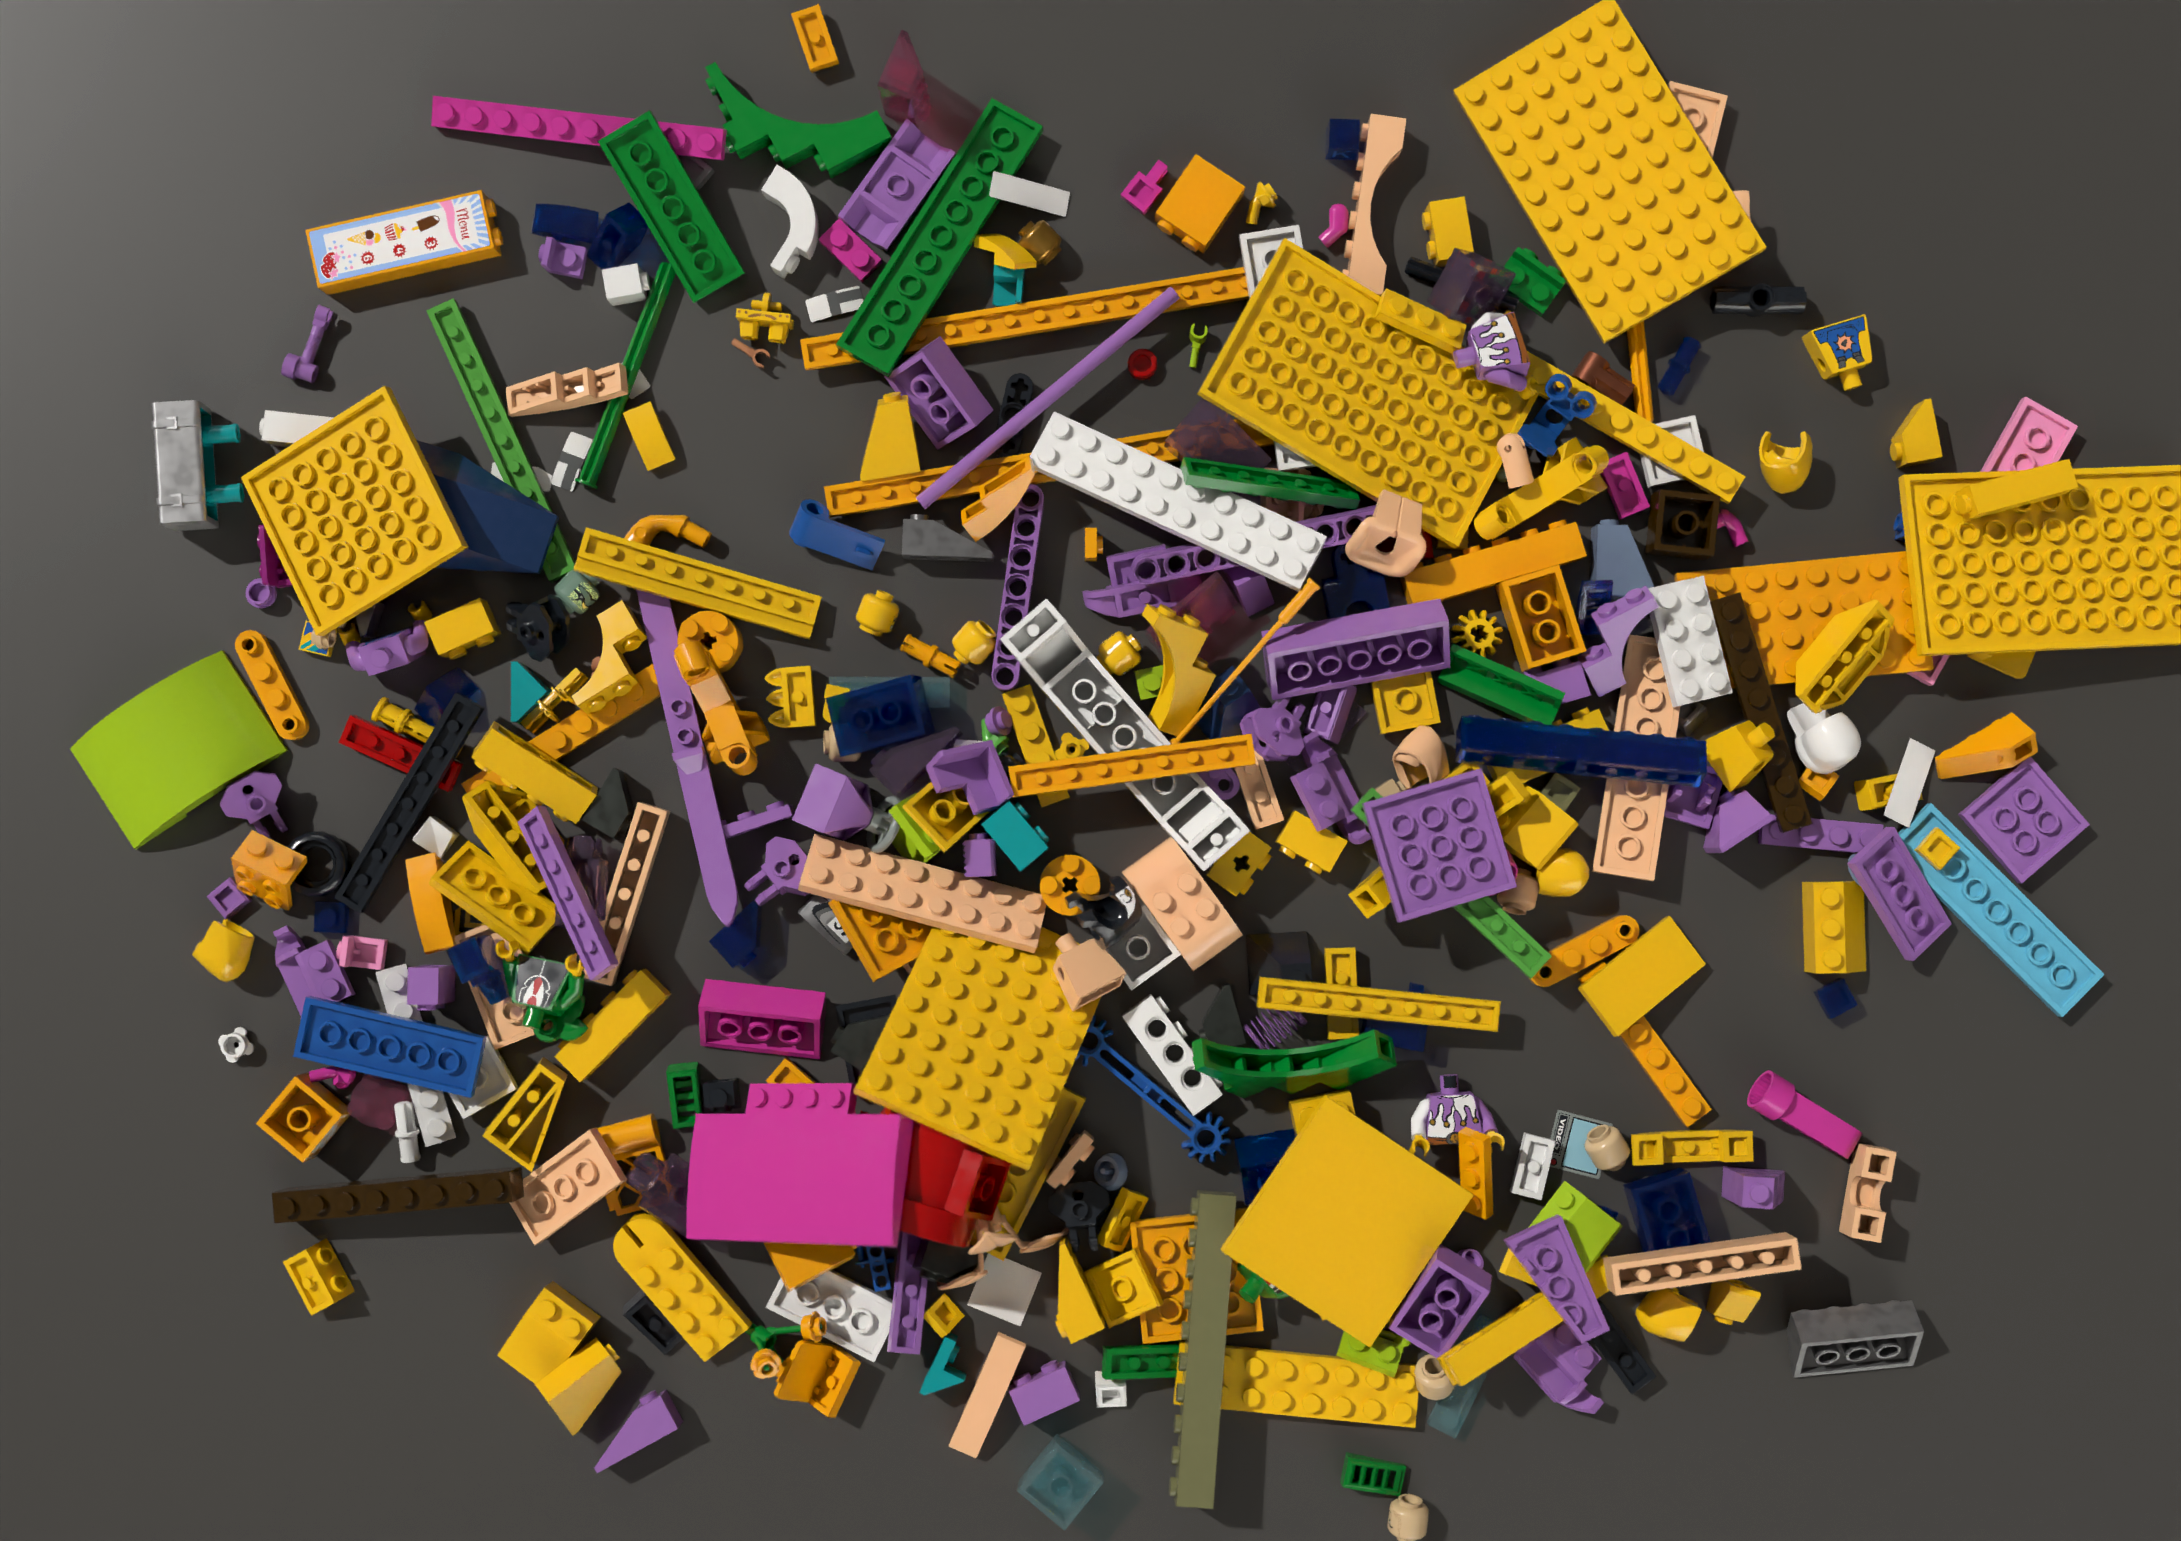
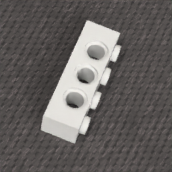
[1122,994,1223,1116]

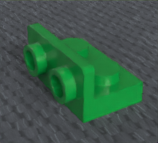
[1492,247,1567,317]

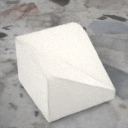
[412,816,460,858]

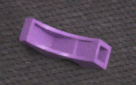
[1577,586,1659,697]

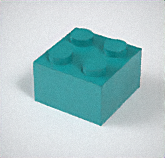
[981,801,1050,872]

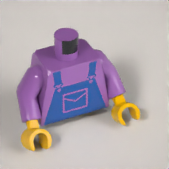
[338,601,432,676]

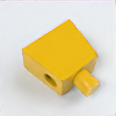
[1698,720,1775,793]

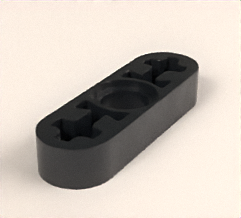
[995,373,1033,458]

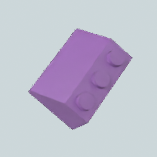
[884,336,993,450]

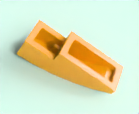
[961,456,1035,542]
[405,852,456,955]

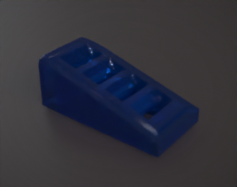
[1575,580,1613,635]

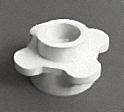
[218,1027,255,1063]

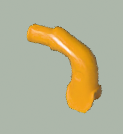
[624,515,712,548]

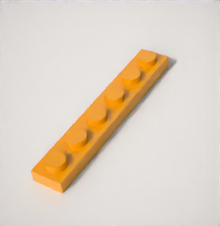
[1578,962,1712,1127]

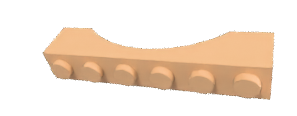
[1342,114,1406,296]

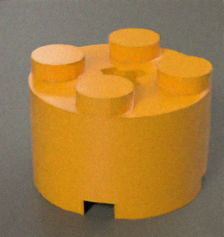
[677,611,743,673]
[1040,855,1100,916]

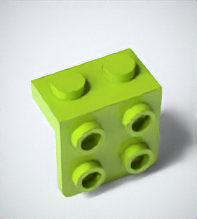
[888,793,941,863]

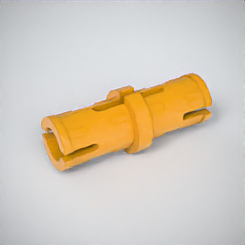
[900,634,962,679]

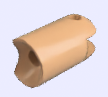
[1497,433,1534,489]

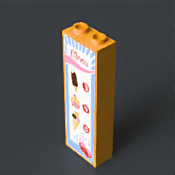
[305,190,504,295]

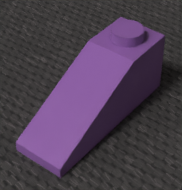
[594,1390,683,1473]

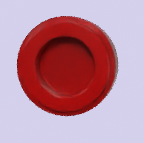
[1127,349,1157,380]

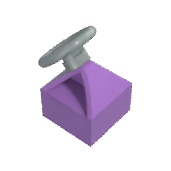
[792,764,901,853]

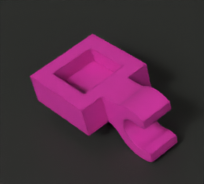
[1121,160,1168,215]

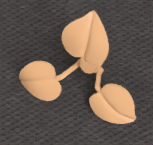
[937,1206,1069,1290]

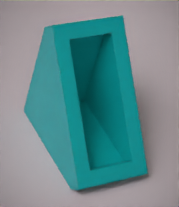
[511,661,551,724]

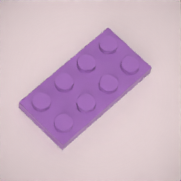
[1847,827,1952,961]

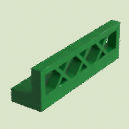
[1438,644,1565,731]

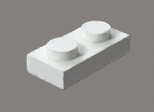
[1510,1132,1556,1200]

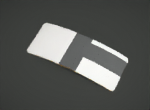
[805,286,863,322]
[551,432,593,492]

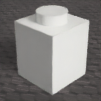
[602,263,651,306]

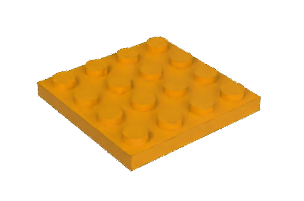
[1130,1207,1264,1344]

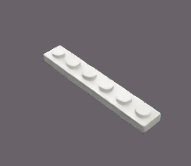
[375,964,456,1147]

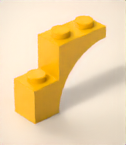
[572,600,647,714]

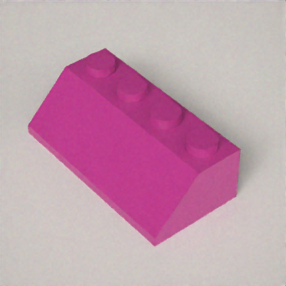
[698,979,826,1059]

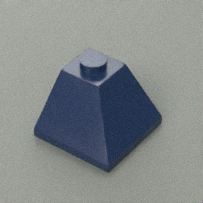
[1196,666,1260,740]

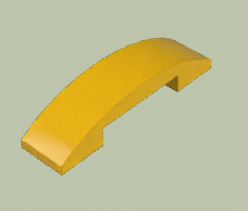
[1631,1130,1754,1166]

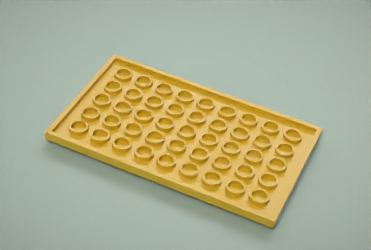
[1453,0,1766,344]
[1197,238,1539,548]
[1898,465,2181,656]

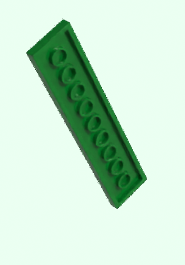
[836,98,1043,377]

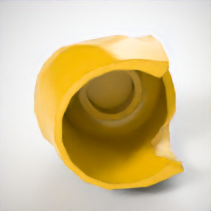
[1759,431,1812,494]
[1536,848,1590,897]
[192,919,255,982]
[1635,1287,1702,1342]

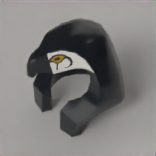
[1065,876,1142,950]

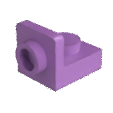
[539,236,589,279]

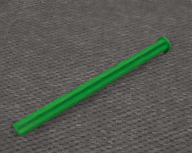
[574,262,676,490]

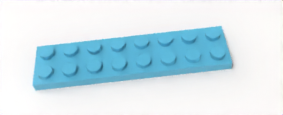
[1898,803,2105,1017]

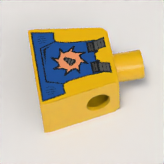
[1802,314,1872,391]

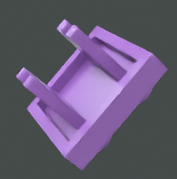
[1664,756,1723,829]

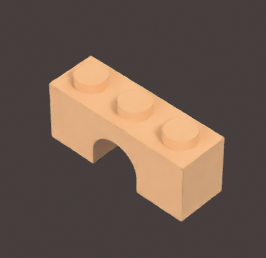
[1839,1143,1897,1243]

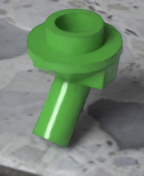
[981,719,1009,755]

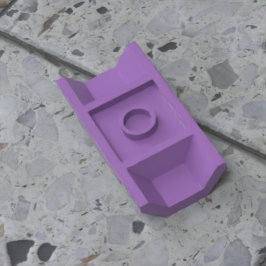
[838,119,956,251]

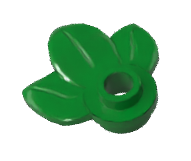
[533,995,588,1043]

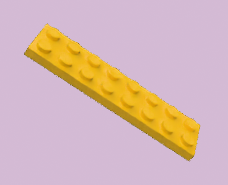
[1173,1341,1419,1428]

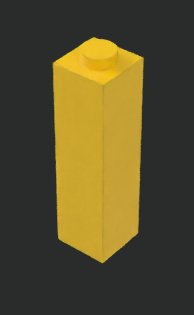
[1955,459,2079,521]

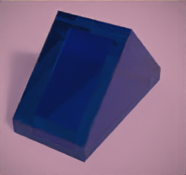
[414,667,479,727]

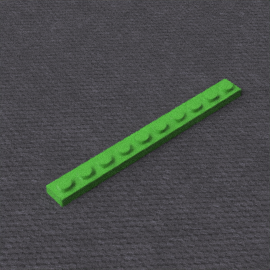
[426,298,576,582]

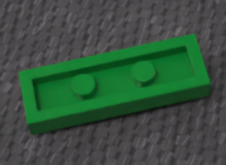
[1102,1344,1179,1380]

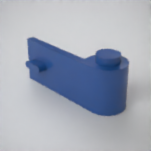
[789,499,885,570]

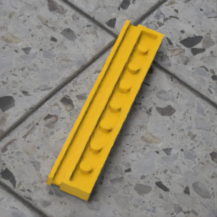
[574,527,822,640]

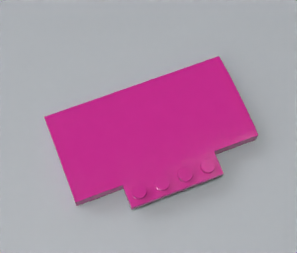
[686,1083,914,1247]

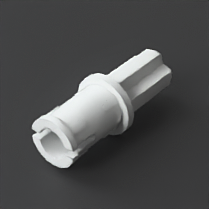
[394,1101,421,1163]

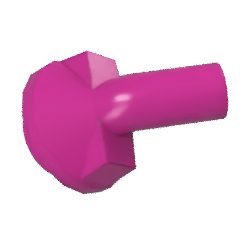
[309,1066,356,1089]

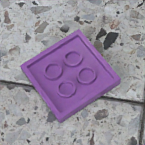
[1958,757,2090,883]

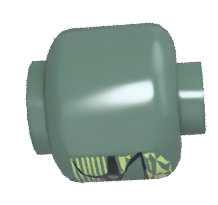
[554,570,600,615]

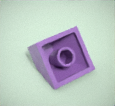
[1703,790,1774,853]

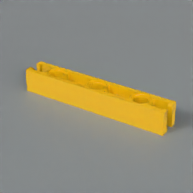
[1437,1255,1610,1386]

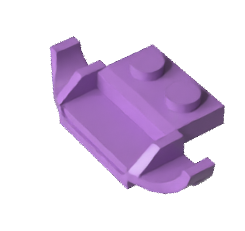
[1082,544,1202,618]
[1290,730,1372,844]
[273,925,355,1020]
[1513,1321,1604,1414]

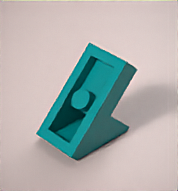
[919,1332,967,1395]

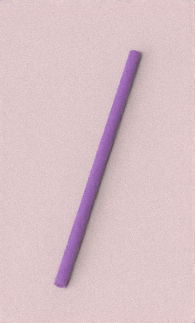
[916,287,1179,509]

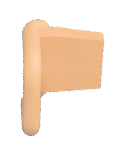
[1345,489,1426,577]

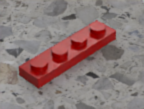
[338,715,463,792]

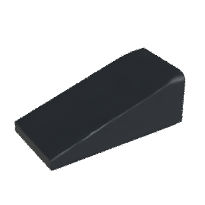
[623,1289,683,1355]

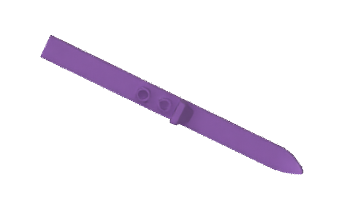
[636,589,738,927]

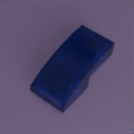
[531,204,599,244]

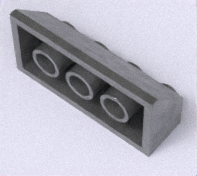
[1787,1300,1924,1378]

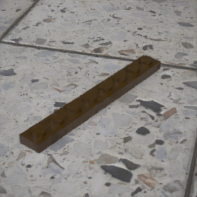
[1710,592,1812,833]

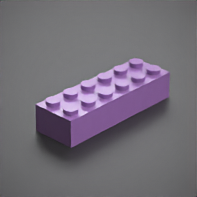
[1261,599,1450,700]

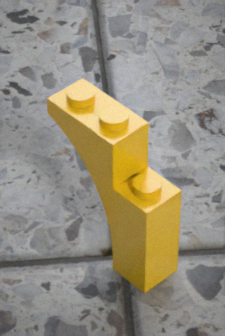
[1142,604,1216,739]

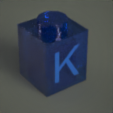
[1325,119,1360,160]

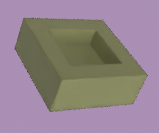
[1540,771,1581,812]

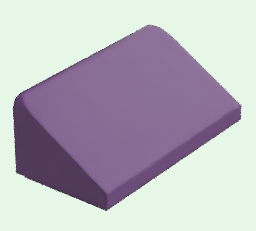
[1304,686,1357,744]

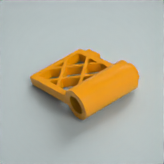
[597,1113,677,1216]

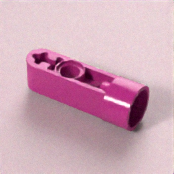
[1747,1070,1863,1160]

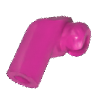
[1318,204,1349,248]
[1717,509,1748,547]

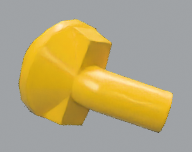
[1246,181,1278,225]

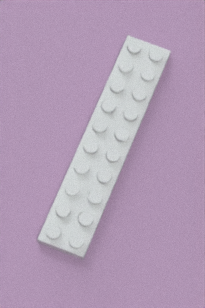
[1030,412,1327,592]

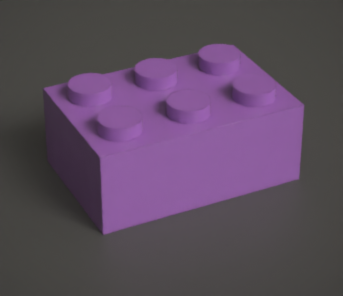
[1389,1244,1492,1358]

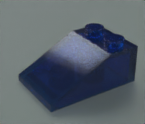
[826,674,936,757]

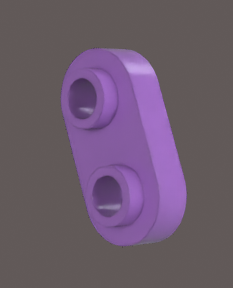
[1197,768,1239,800]

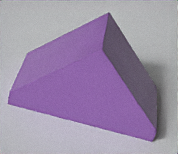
[1223,566,1275,617]

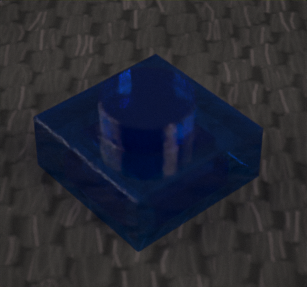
[314,901,349,933]
[1813,978,1858,1019]

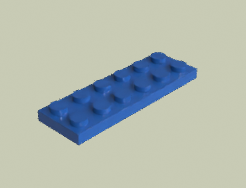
[293,996,487,1098]

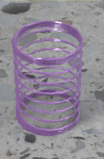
[1243,1009,1308,1049]

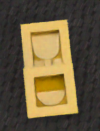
[974,233,1037,270]
[623,401,676,471]

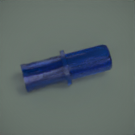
[1658,337,1702,396]

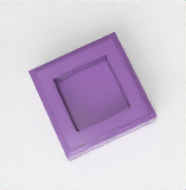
[206,877,252,920]

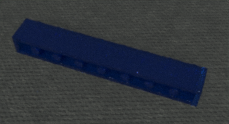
[1455,715,1707,787]

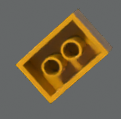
[1495,565,1586,672]

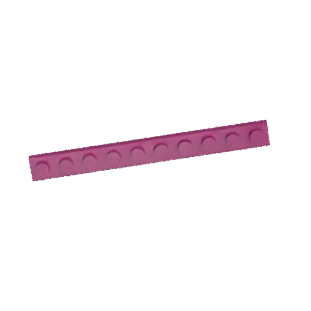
[431,96,727,161]

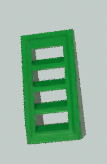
[666,1062,703,1129]
[1340,1452,1406,1496]

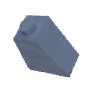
[1590,519,1654,600]

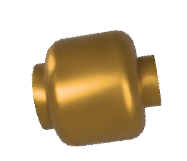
[1018,220,1062,266]

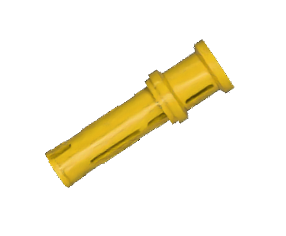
[371,697,463,757]

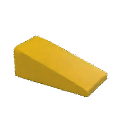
[1854,774,1923,811]

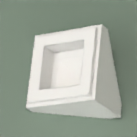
[1095,1371,1127,1408]

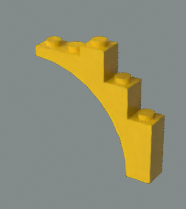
[1348,770,1530,918]

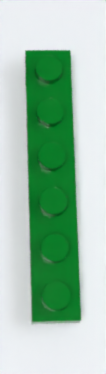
[1180,457,1360,510]

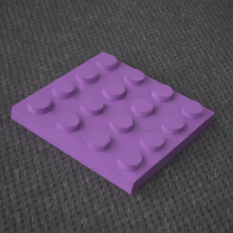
[1362,768,1517,922]

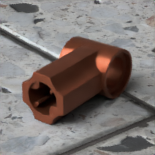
[1571,351,1635,405]

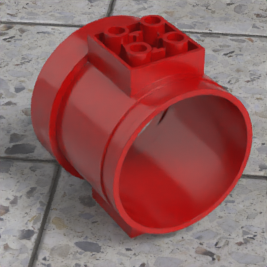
[860,1107,1011,1247]

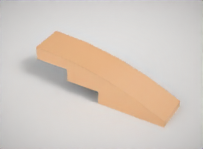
[506,363,628,417]
[949,1332,1026,1458]

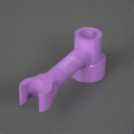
[281,305,333,383]

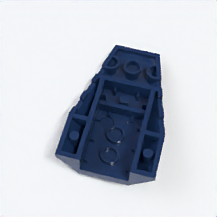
[417,440,559,574]

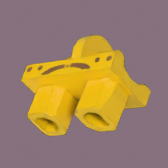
[736,292,794,344]

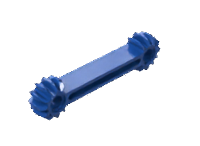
[1075,1015,1231,1164]

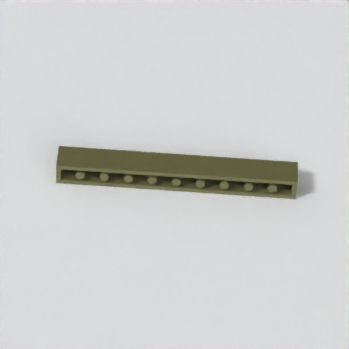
[1169,1190,1237,1509]

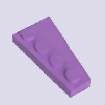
[1503,1214,1610,1343]

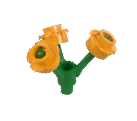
[745,1311,827,1382]

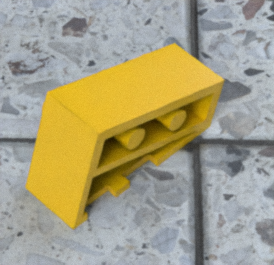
[482,1057,568,1172]

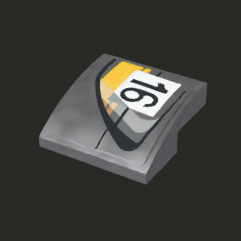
[798,895,853,955]

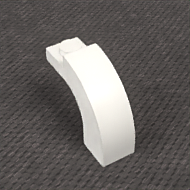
[761,165,819,279]

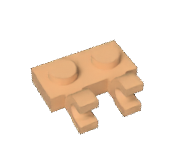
[1046,1130,1095,1189]

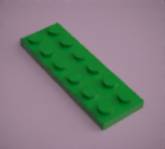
[598,110,746,303]

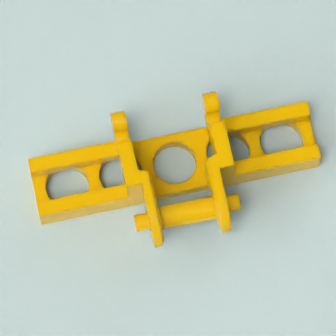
[520,667,589,734]

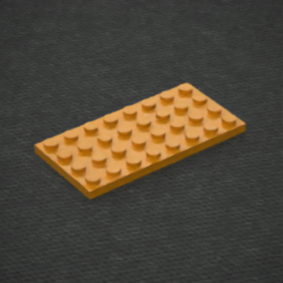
[1674,551,1934,689]

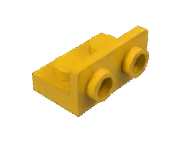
[283,1239,354,1315]

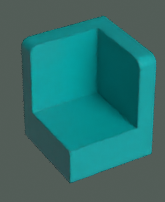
[992,265,1025,307]

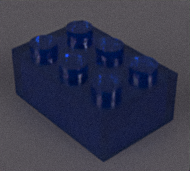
[1623,1168,1711,1252]

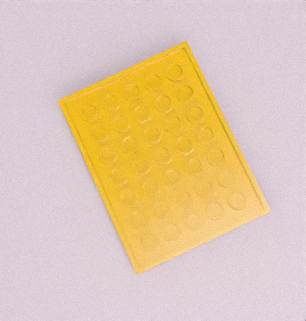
[854,927,1101,1170]

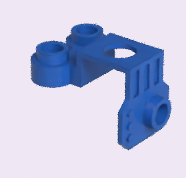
[1518,374,1597,458]

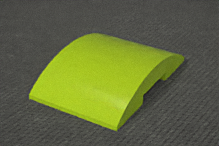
[70,650,288,849]

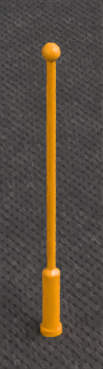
[1169,577,1321,744]

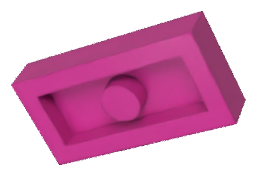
[818,218,883,283]
[1601,452,1650,520]

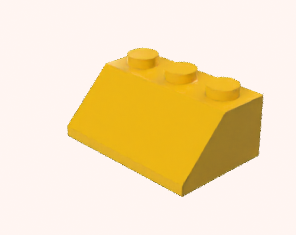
[1802,881,1866,974]

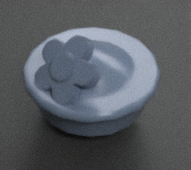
[1094,1153,1128,1191]

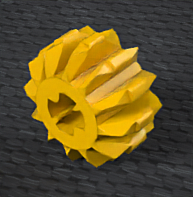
[1451,610,1503,658]

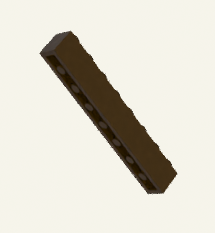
[272,1166,524,1224]

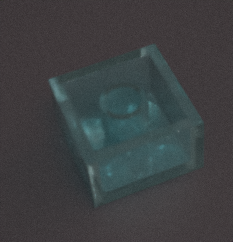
[1017,1434,1104,1531]

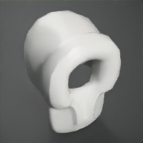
[1787,703,1861,774]

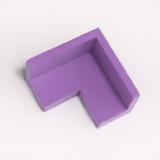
[925,740,1014,815]

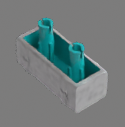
[152,400,245,531]

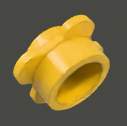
[1055,732,1089,760]

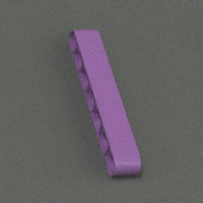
[991,484,1044,692]

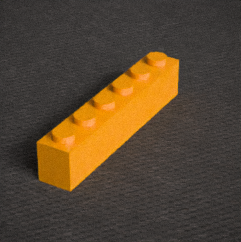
[1399,519,1587,604]

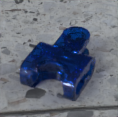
[1321,543,1390,619]

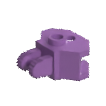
[1240,697,1306,761]
[220,771,288,839]
[744,836,809,906]

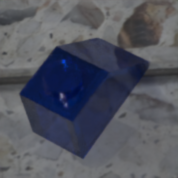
[586,202,649,270]
[709,900,762,968]

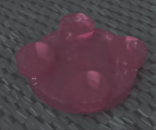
[347,1074,409,1130]

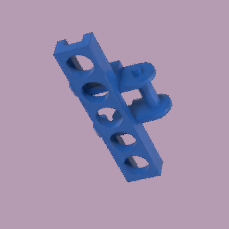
[855,1246,894,1292]

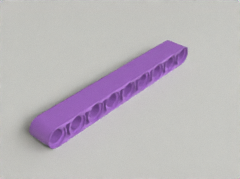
[1132,505,1376,584]

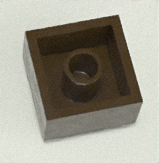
[1645,489,1720,561]

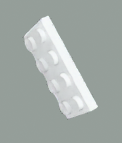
[1648,576,1733,707]
[766,1270,892,1362]

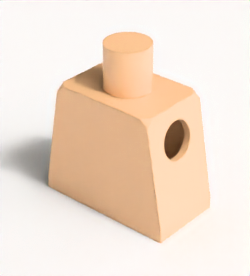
[1053,933,1127,1011]

